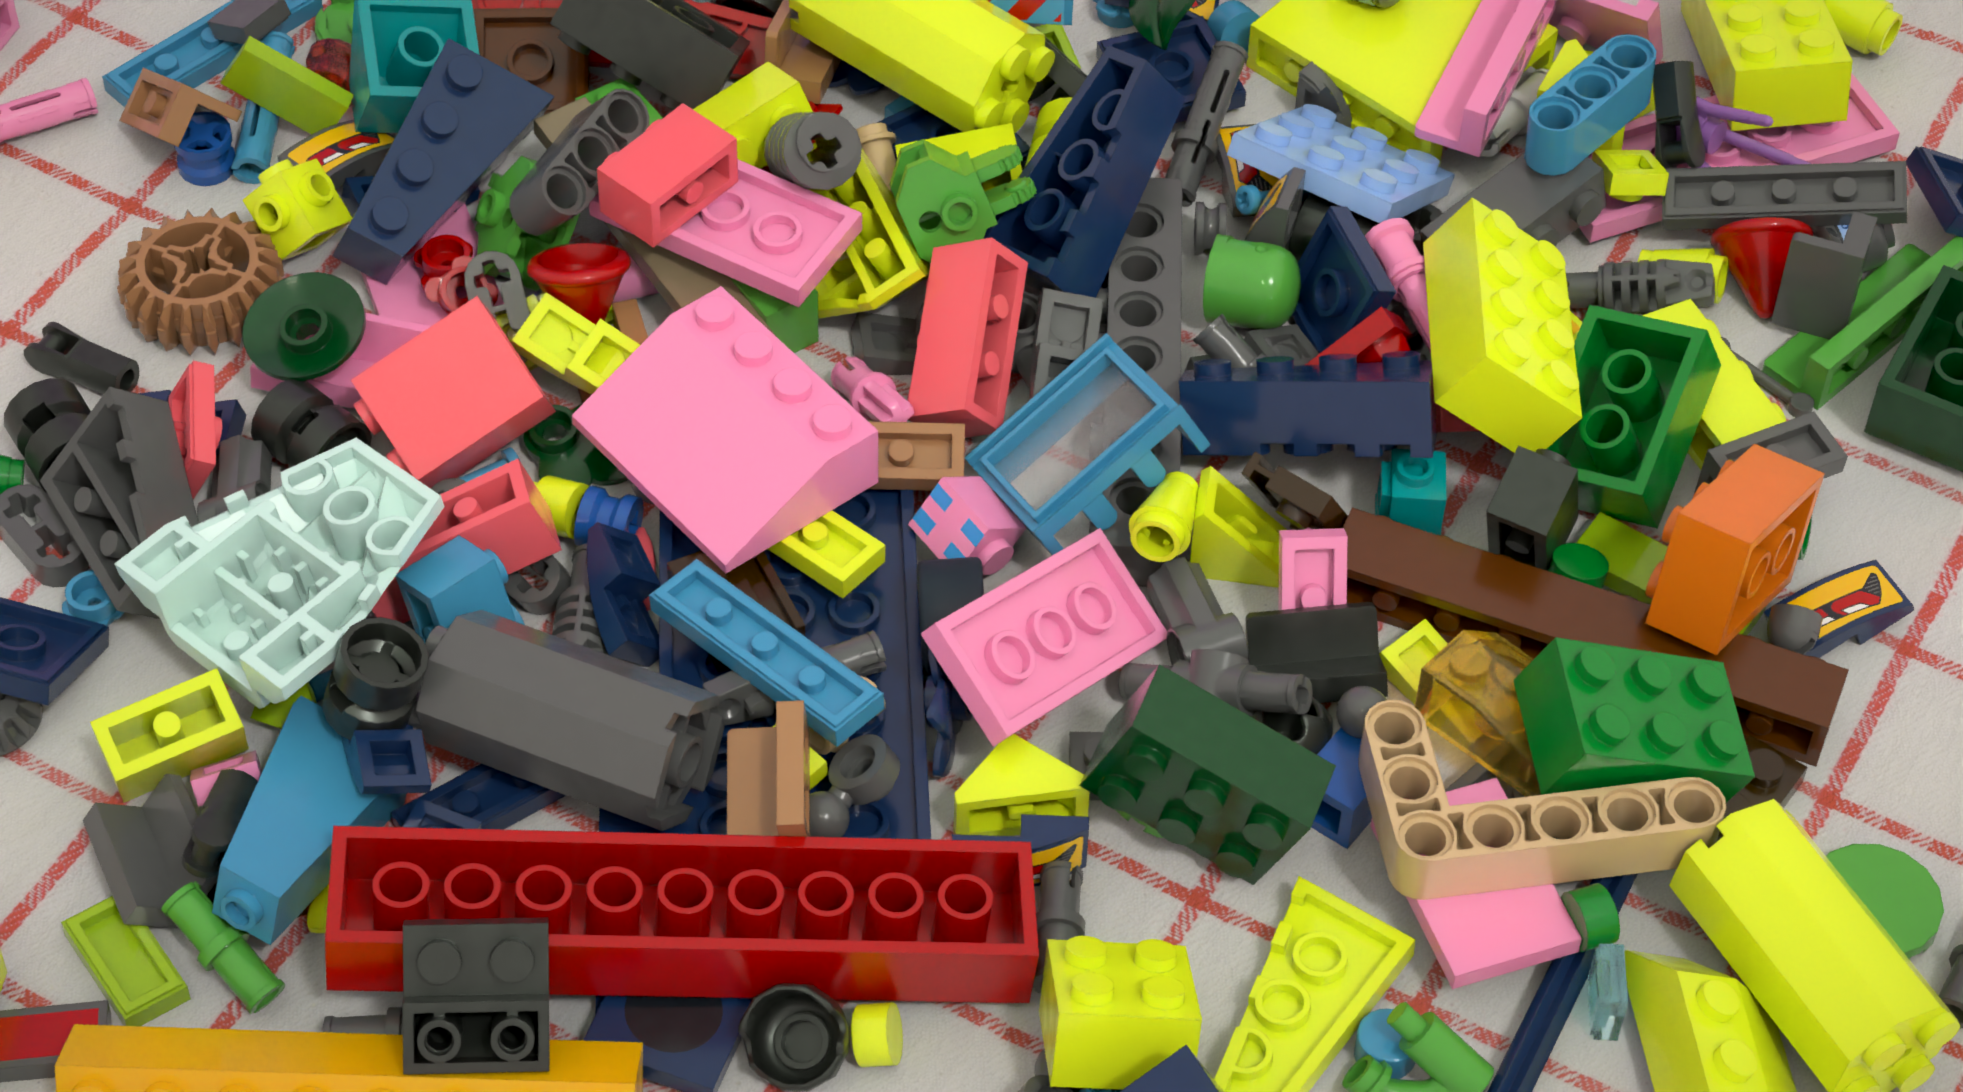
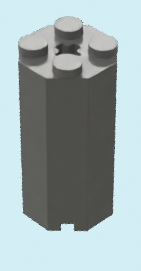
[408,610,725,831]

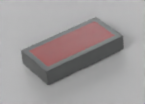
[0,1000,111,1083]

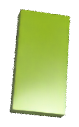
[220,36,354,135]
[61,896,191,1026]

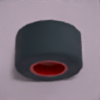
[917,557,984,676]

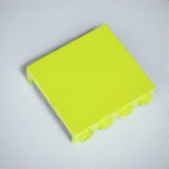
[1246,0,1559,167]

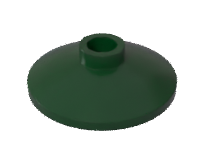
[242,272,366,381]

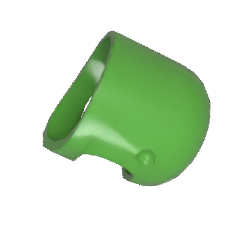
[1203,234,1301,330]

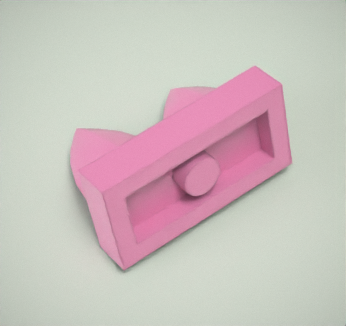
[1278,528,1348,610]

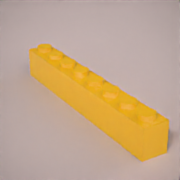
[55,1024,643,1092]

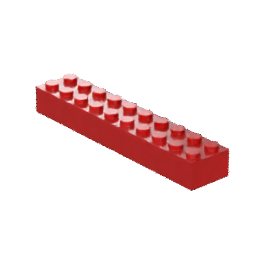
[325,826,1039,1003]

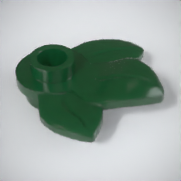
[523,403,629,486]

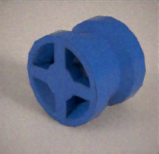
[174,111,235,187]
[574,485,644,547]

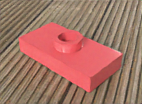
[168,360,222,499]

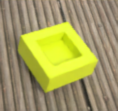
[1591,150,1669,202]

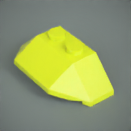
[806,142,930,319]
[1619,950,1797,1092]

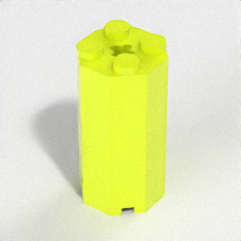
[789,0,1055,133]
[1669,799,1960,1092]

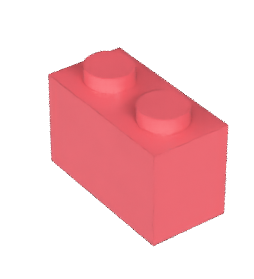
[597,103,738,248]

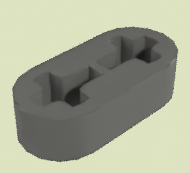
[464,251,531,363]
[0,484,89,588]

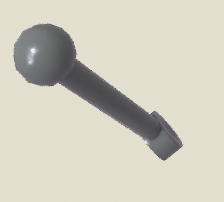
[1721,337,1814,418]

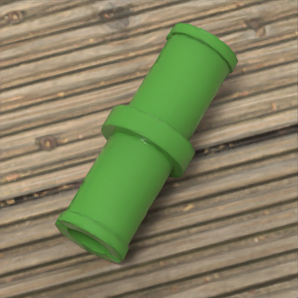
[161,881,285,1014]

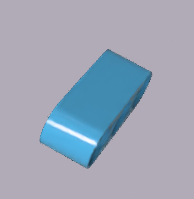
[1524,34,1656,176]

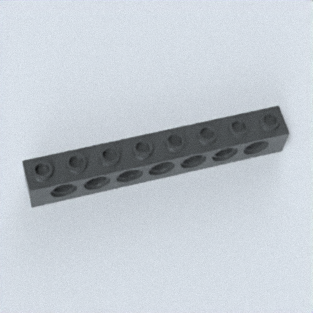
[1089,178,1182,587]

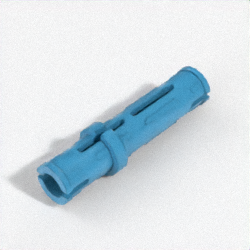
[231,31,295,184]

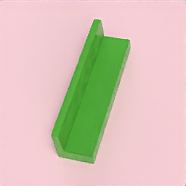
[1762,236,1963,410]

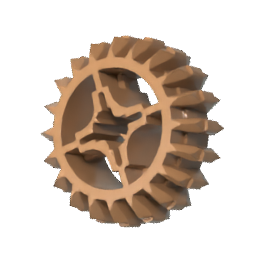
[117,208,284,356]

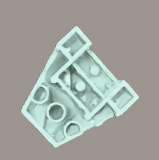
[115,437,445,709]

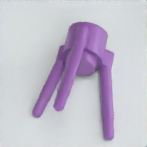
[1675,96,1811,168]

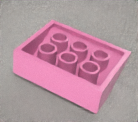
[571,286,878,574]

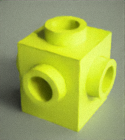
[242,158,352,261]

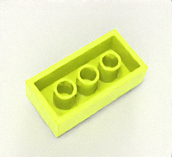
[1681,0,1853,131]
[1423,197,1582,453]

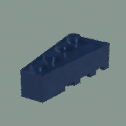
[332,38,555,285]
[984,45,1186,298]
[1179,351,1437,458]

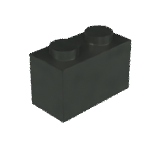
[1486,446,1578,571]

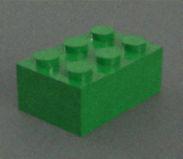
[1547,305,1721,529]
[1513,637,1755,803]

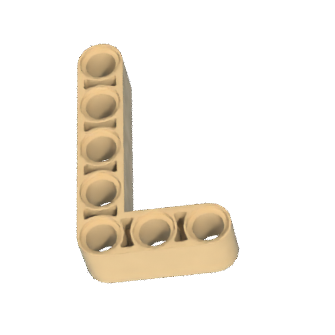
[1358,700,1726,900]

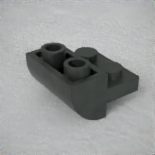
[402,917,550,1074]

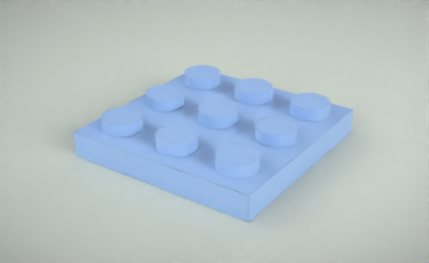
[1227,104,1455,223]

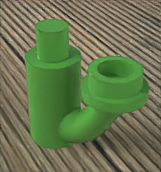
[1342,1002,1494,1092]

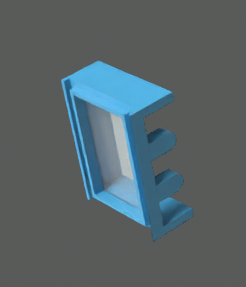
[964,333,1211,556]

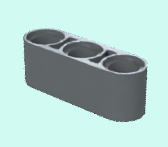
[509,88,650,236]

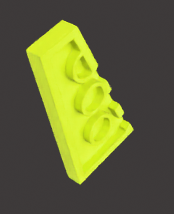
[1214,876,1416,1092]

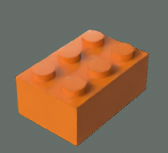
[1645,444,1825,655]

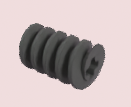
[764,112,862,190]

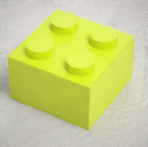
[1039,936,1202,1090]

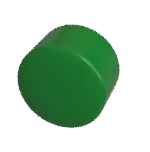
[1548,543,1609,589]
[1561,883,1620,953]

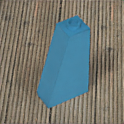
[212,696,407,945]

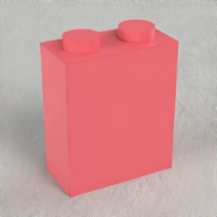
[351,296,556,488]

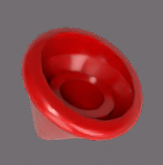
[1710,217,1814,319]
[526,242,631,325]

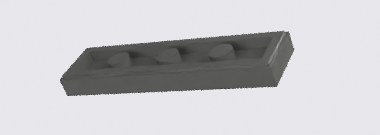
[1662,161,1907,230]

